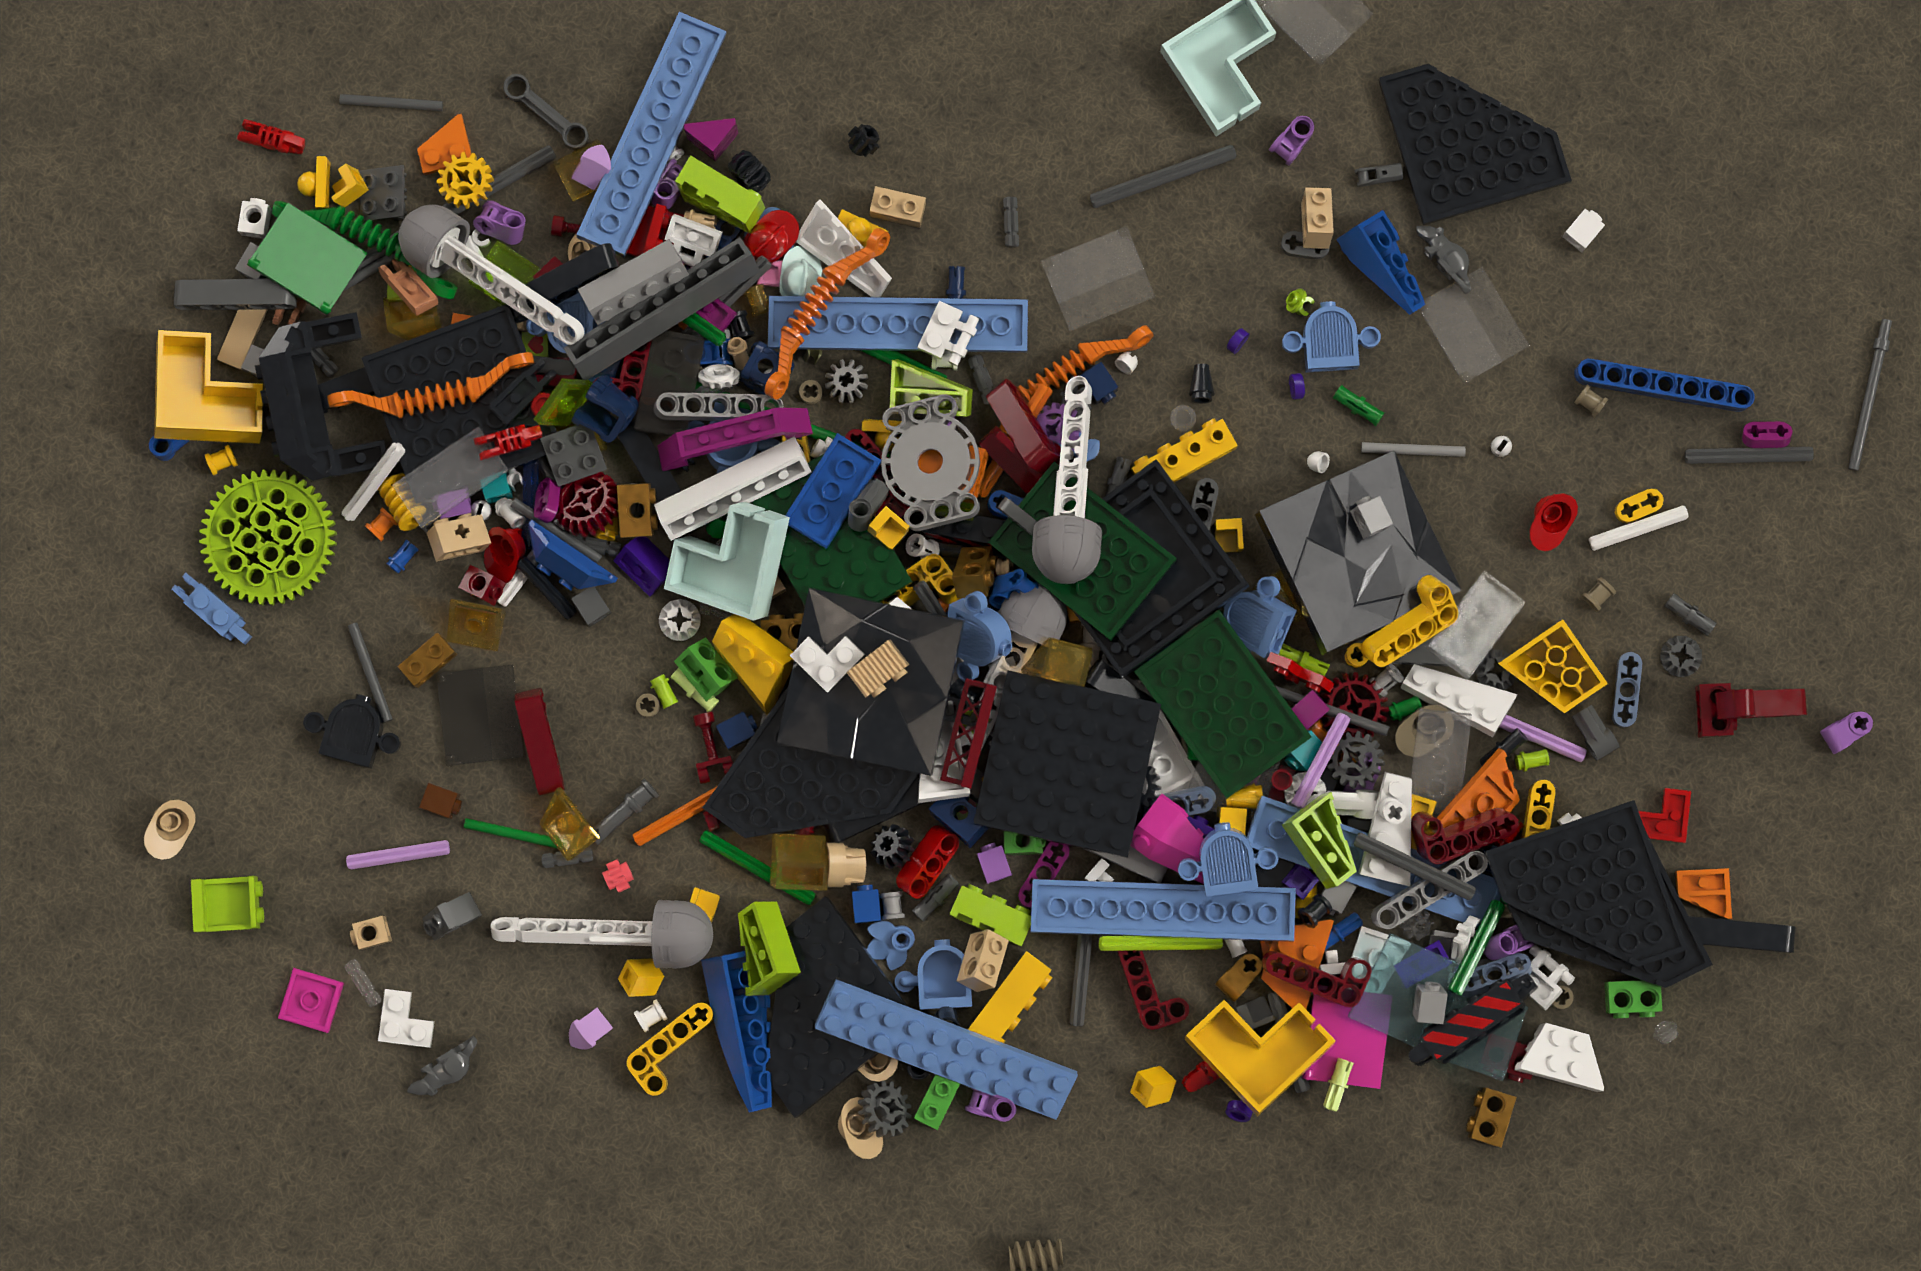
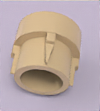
[822,843,866,888]

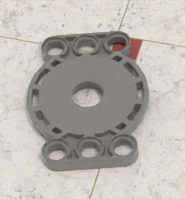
[881,394,980,531]

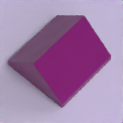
[684,118,738,162]

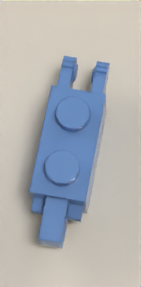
[172,573,252,645]

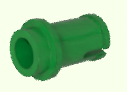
[1388,696,1422,722]

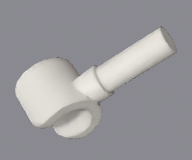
[507,468,526,492]

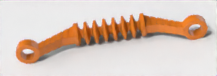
[764,228,890,400]
[981,325,1154,448]
[327,352,534,418]

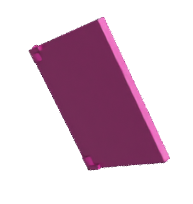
[1302,984,1392,1089]

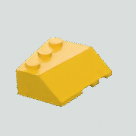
[712,614,794,716]
[1498,619,1608,713]

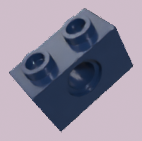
[929,797,988,848]

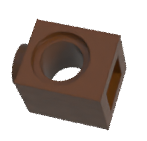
[419,783,462,819]

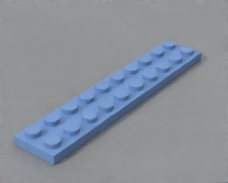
[576,12,726,258]
[768,296,1028,353]
[1247,796,1500,928]
[1031,879,1296,942]
[815,979,1078,1120]

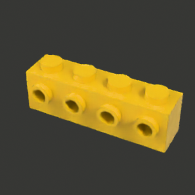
[1131,418,1238,483]
[968,951,1053,1043]

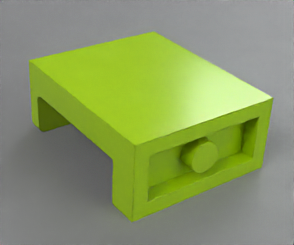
[191,876,264,933]

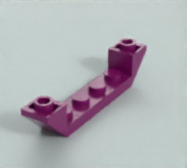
[657,408,813,471]

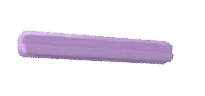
[1292,713,1350,808]
[1499,715,1587,762]
[346,840,450,869]

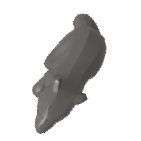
[1416,226,1471,294]
[407,1036,477,1096]

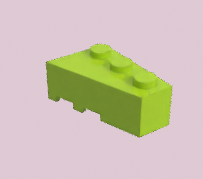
[675,155,765,233]
[890,359,973,417]
[1281,792,1357,889]
[949,884,1031,947]
[738,902,801,996]

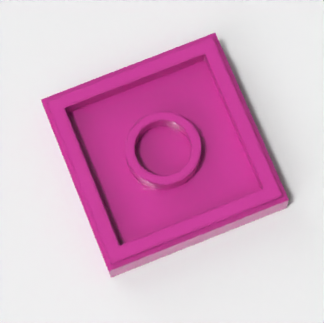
[278,968,344,1033]

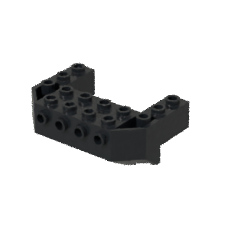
[255,312,386,482]

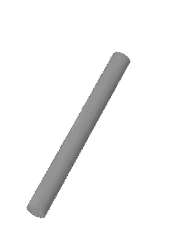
[1361,442,1466,457]

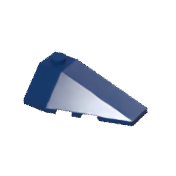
[1336,210,1426,315]

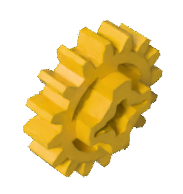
[437,152,494,209]

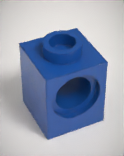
[852,885,881,924]

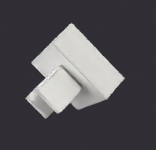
[1084,858,1114,882]
[1319,950,1346,974]

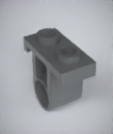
[422,892,482,941]

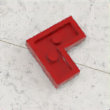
[1267,652,1335,693]
[1639,788,1691,843]

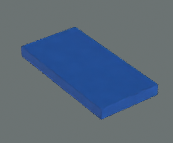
[785,433,882,550]

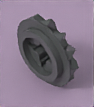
[1660,636,1702,677]
[1476,650,1516,690]

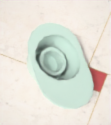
[779,246,822,296]

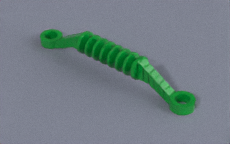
[271,201,458,299]

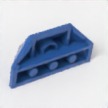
[527,519,618,591]

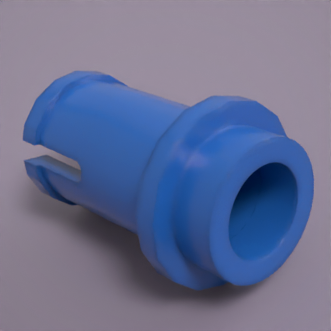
[386,540,419,573]

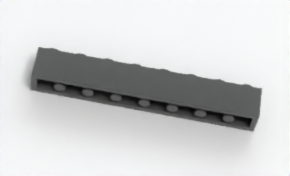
[563,237,760,382]

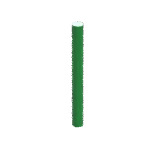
[464,818,568,850]

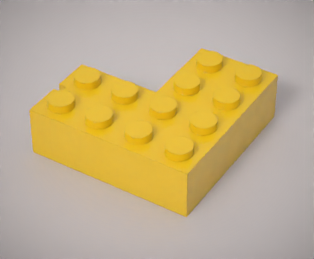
[154,330,263,444]
[1185,1000,1336,1117]

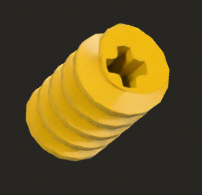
[377,473,426,531]

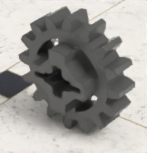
[1328,731,1385,789]
[858,1080,912,1139]

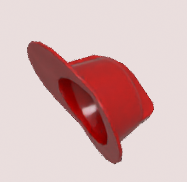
[744,210,800,263]
[1530,493,1578,551]
[484,527,526,583]

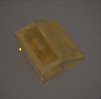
[770,833,829,891]

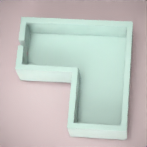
[1160,0,1276,136]
[664,502,790,620]

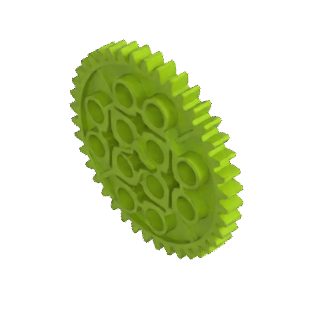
[199,469,337,606]

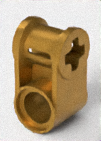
[1215,954,1262,1002]

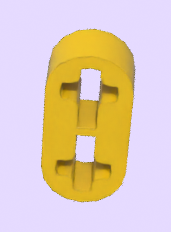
[1615,489,1664,523]

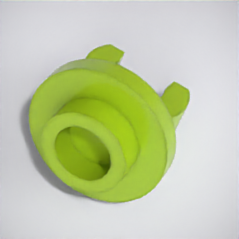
[1286,289,1315,316]

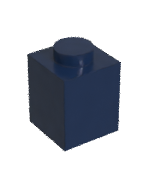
[1080,362,1119,405]
[716,711,758,751]

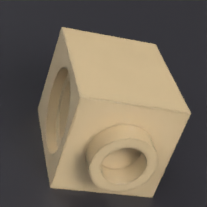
[350,916,392,950]

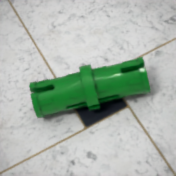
[1333,385,1385,426]

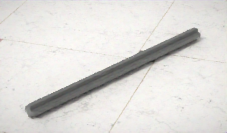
[355,145,556,273]

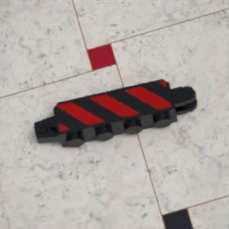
[908,509,1006,549]
[1408,973,1538,1067]

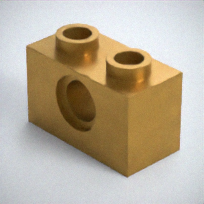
[617,483,658,538]

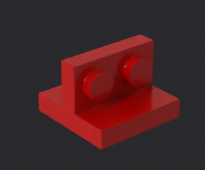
[626,204,684,257]

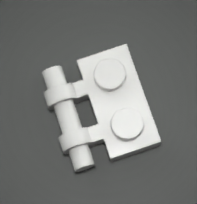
[664,214,722,268]
[917,301,979,366]
[1507,944,1575,1011]

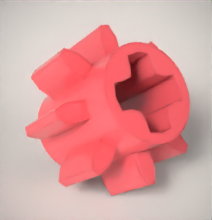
[602,859,634,892]

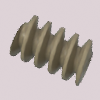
[1009,1239,1063,1271]

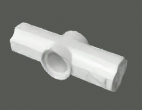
[1327,789,1379,819]

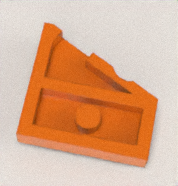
[417,114,472,175]
[1675,868,1732,919]

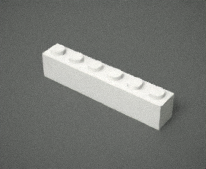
[654,436,812,541]

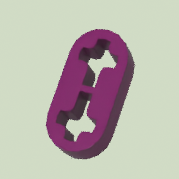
[1742,421,1793,448]
[534,477,560,523]

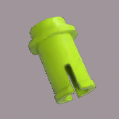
[650,674,678,709]
[1515,749,1550,772]

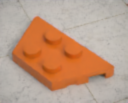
[1437,748,1520,835]
[1260,919,1334,1009]

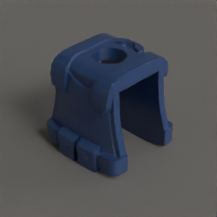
[738,341,795,395]
[571,375,639,443]

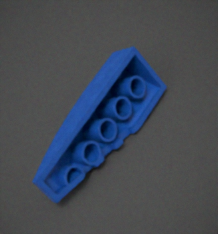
[701,951,772,1112]

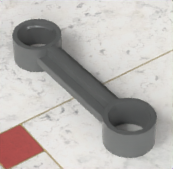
[504,74,589,151]

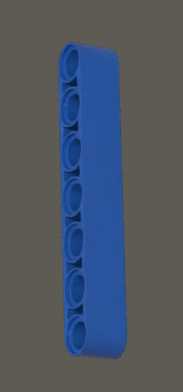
[1574,359,1755,412]

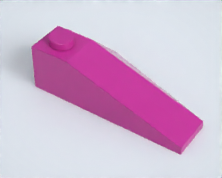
[1131,793,1204,884]

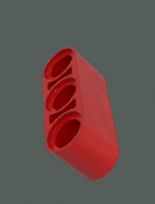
[896,825,959,899]

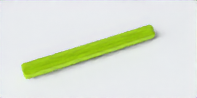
[1099,936,1223,951]

